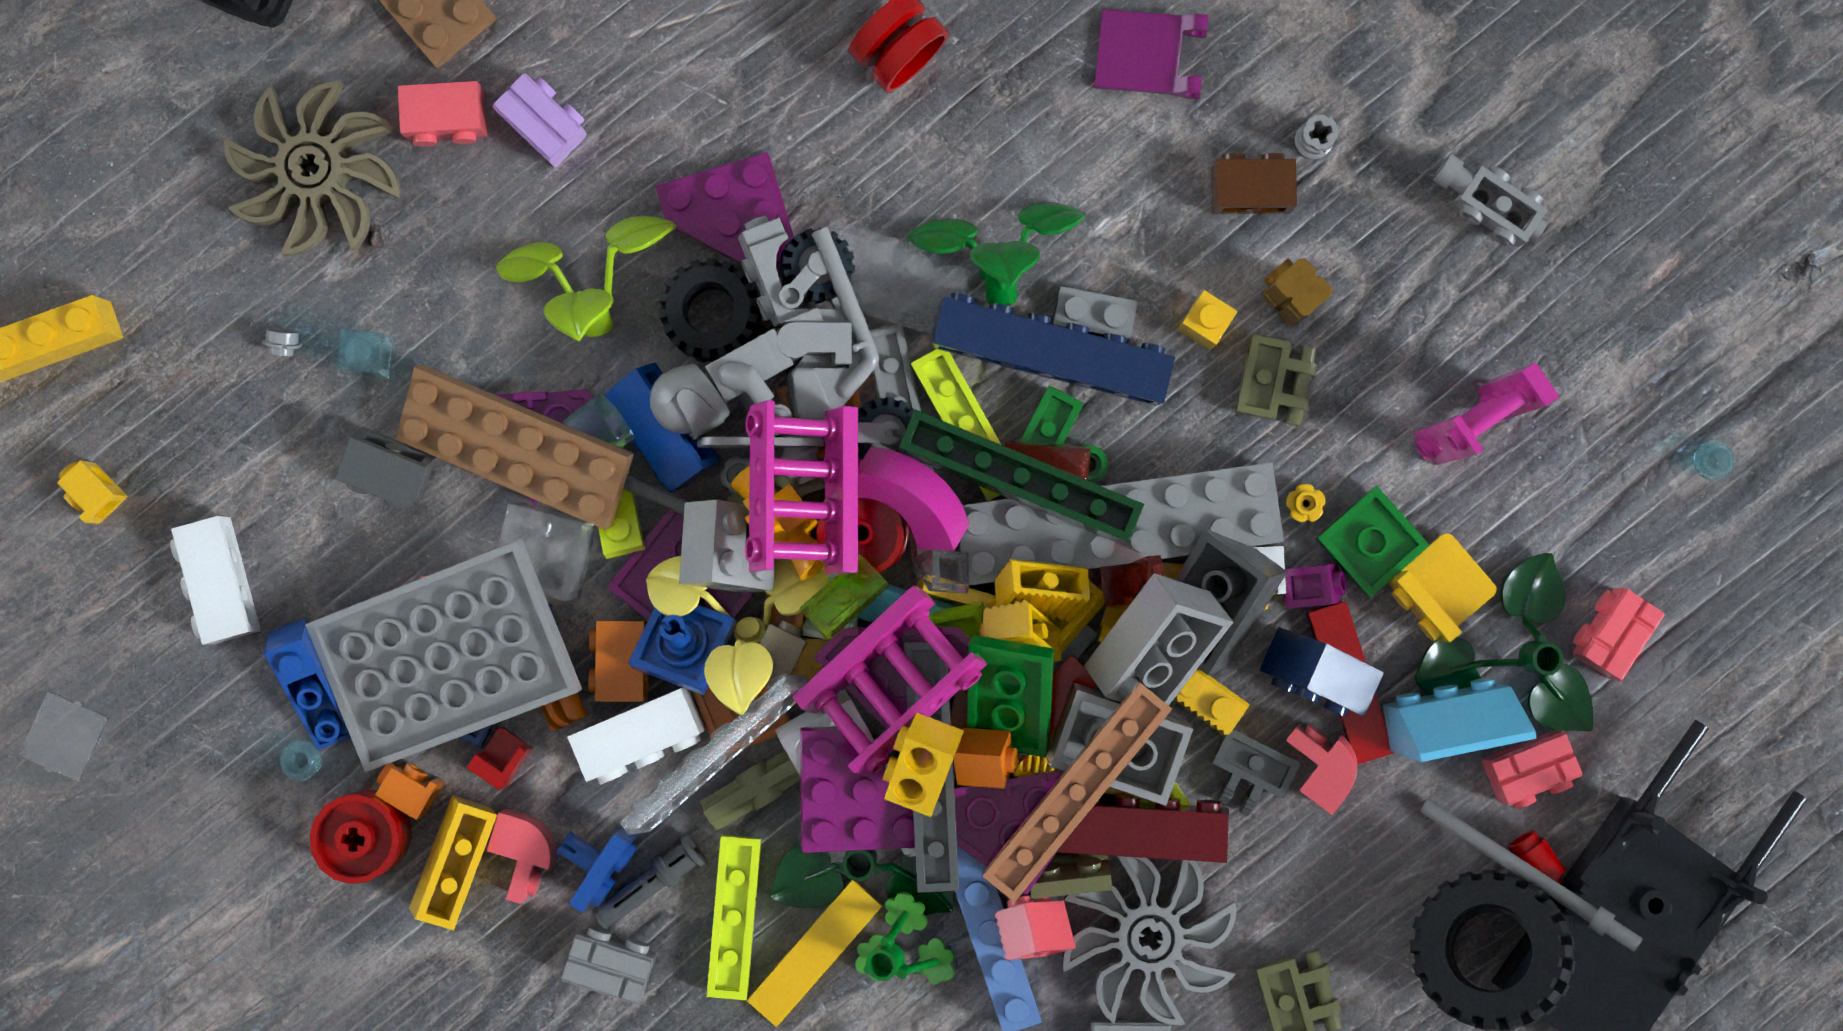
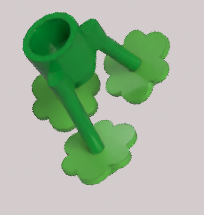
[855,892,955,985]

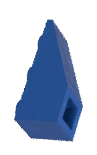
[264,618,351,750]

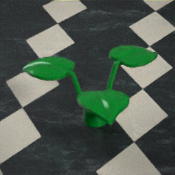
[906,202,1086,306]

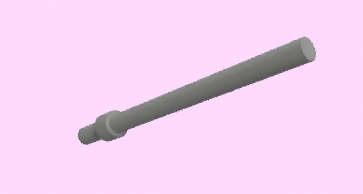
[1420,799,1643,952]

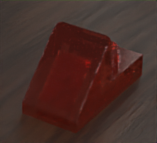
[1099,555,1164,610]

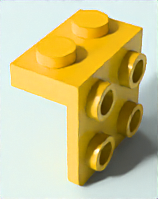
[1388,533,1497,642]

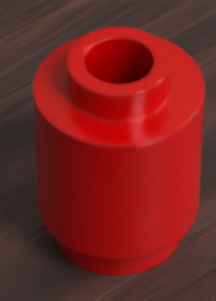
[1507,830,1566,884]

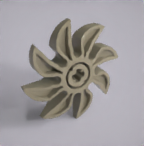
[223,82,401,256]

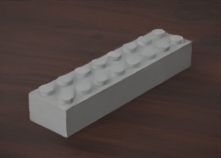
[959,462,1284,586]

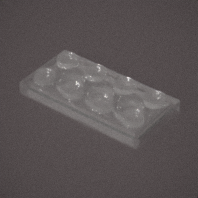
[828,218,979,334]

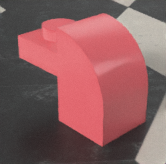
[1286,723,1358,815]
[487,808,557,904]

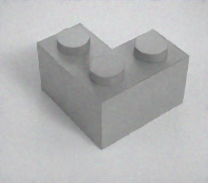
[679,499,775,593]

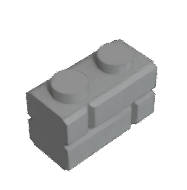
[561,926,657,1005]

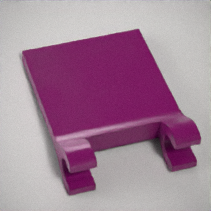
[1094,9,1209,99]

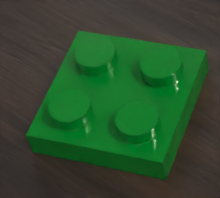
[1315,486,1430,598]

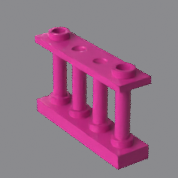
[1413,362,1560,465]
[745,400,858,575]
[792,585,987,775]

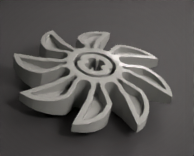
[1062,856,1236,1025]

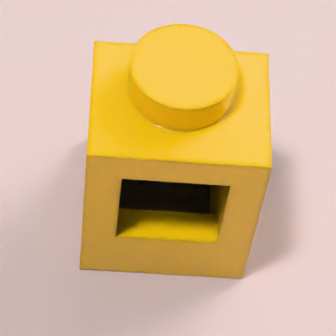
[57,460,128,524]

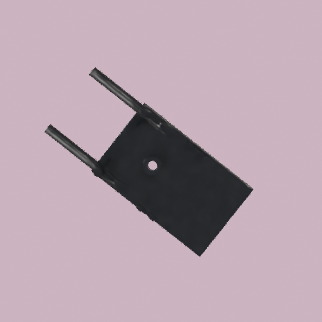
[1491,720,1808,1031]

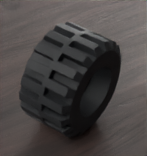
[658,258,762,363]

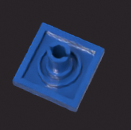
[628,605,737,695]
[556,826,638,913]

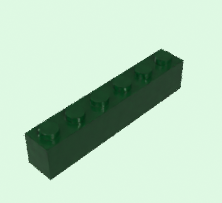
[899,409,1145,546]

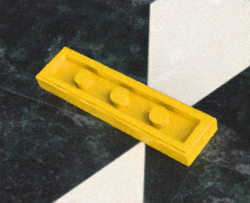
[747,880,882,1028]

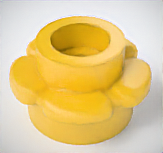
[1286,484,1325,522]

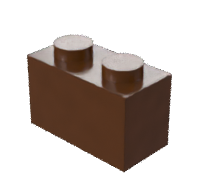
[1211,153,1297,214]

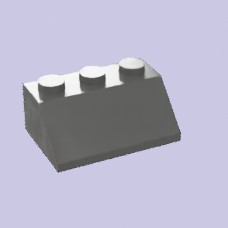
[1175,530,1287,675]

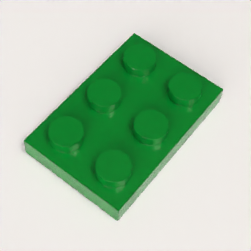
[967,635,1054,758]

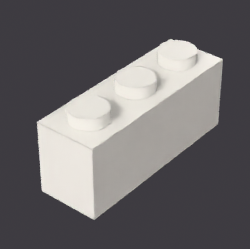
[170,516,261,645]

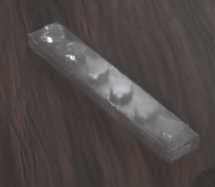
[620,674,809,835]

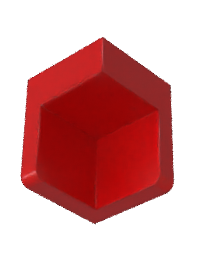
[466,727,534,790]

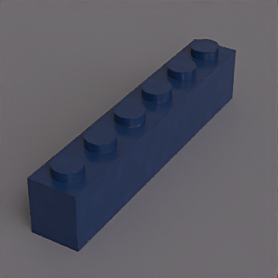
[929,293,1175,406]

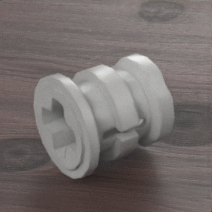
[1294,114,1339,160]

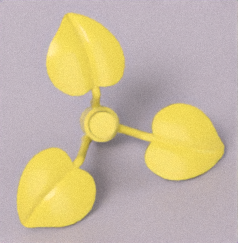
[646,556,831,715]

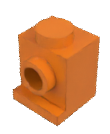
[375,763,446,820]

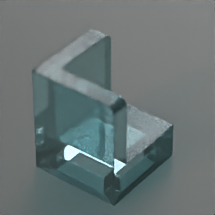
[563,393,635,448]

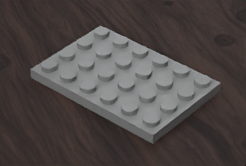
[305,539,582,772]

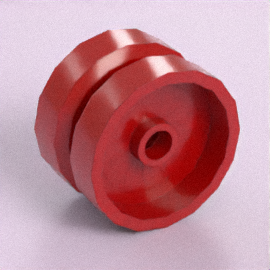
[848,0,949,94]
[816,498,912,578]
[309,790,412,884]

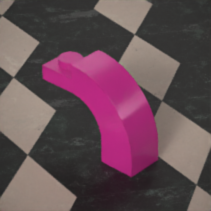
[824,447,970,551]

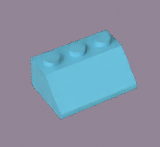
[1383,678,1537,762]

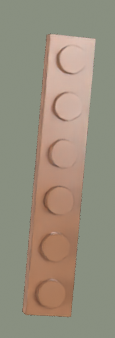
[981,681,1172,903]

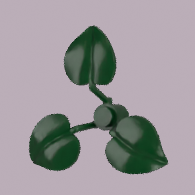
[1415,553,1593,732]
[770,755,954,915]

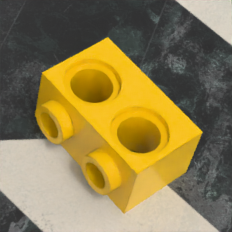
[882,712,964,817]

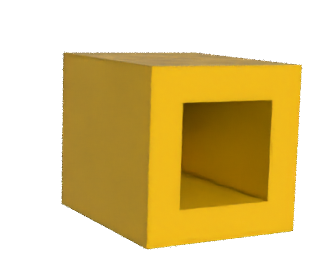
[1177,290,1238,350]

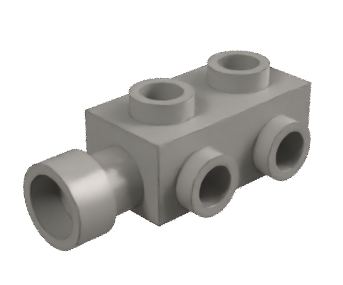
[1432,153,1548,248]

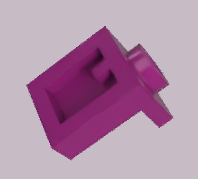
[1284,563,1346,609]

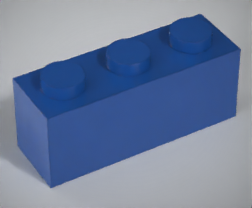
[603,362,721,493]

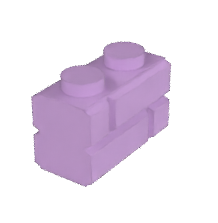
[492,73,587,168]

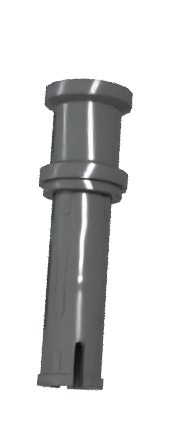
[592,834,707,930]

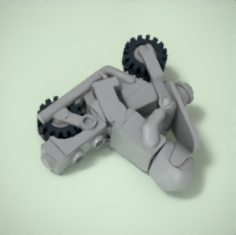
[650,216,914,485]

